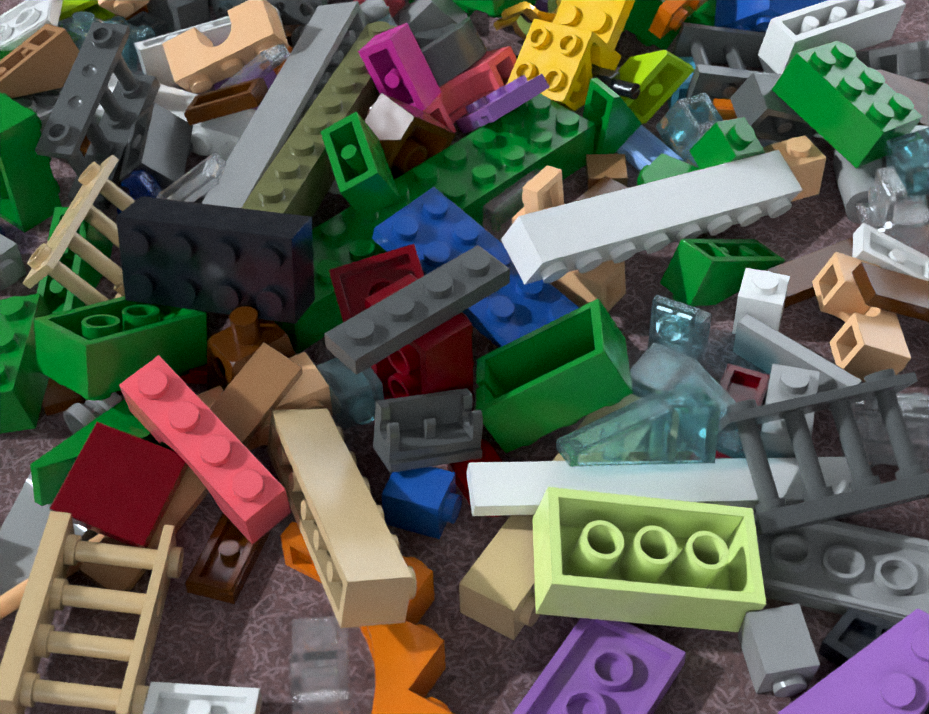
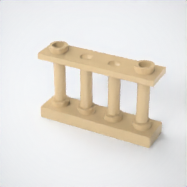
[22,154,135,305]
[0,511,184,714]

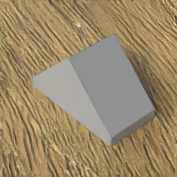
[399,0,467,35]

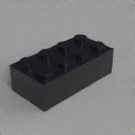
[116,196,315,324]

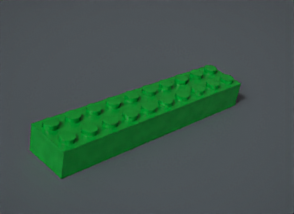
[274,94,595,354]

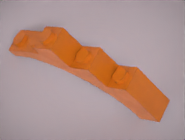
[280,521,453,714]

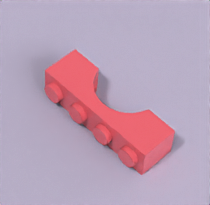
[423,46,517,133]
[119,355,291,544]

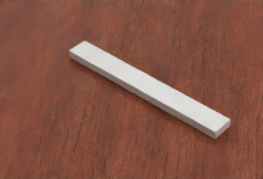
[466,457,853,516]

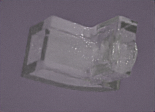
[855,167,929,253]
[290,616,354,714]

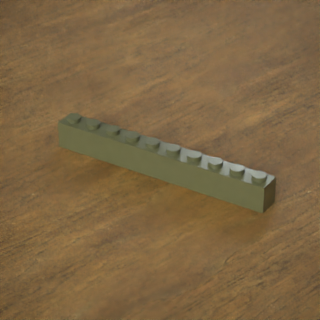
[241,21,397,217]

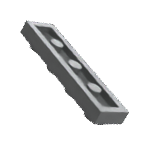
[324,245,510,375]

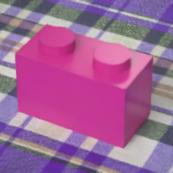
[358,23,441,110]

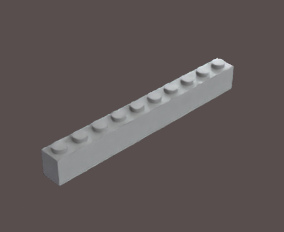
[202,1,367,208]

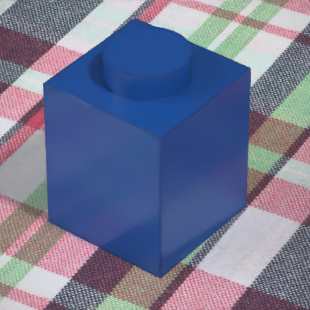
[381,466,462,539]

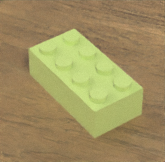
[532,487,766,632]

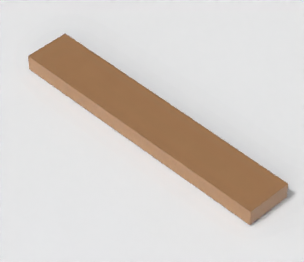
[78,342,303,592]

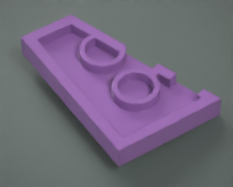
[456,74,550,134]
[778,608,929,714]

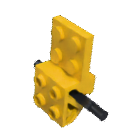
[507,0,640,111]

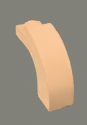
[512,165,626,312]

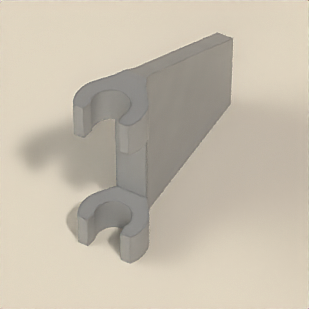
[0,473,100,596]

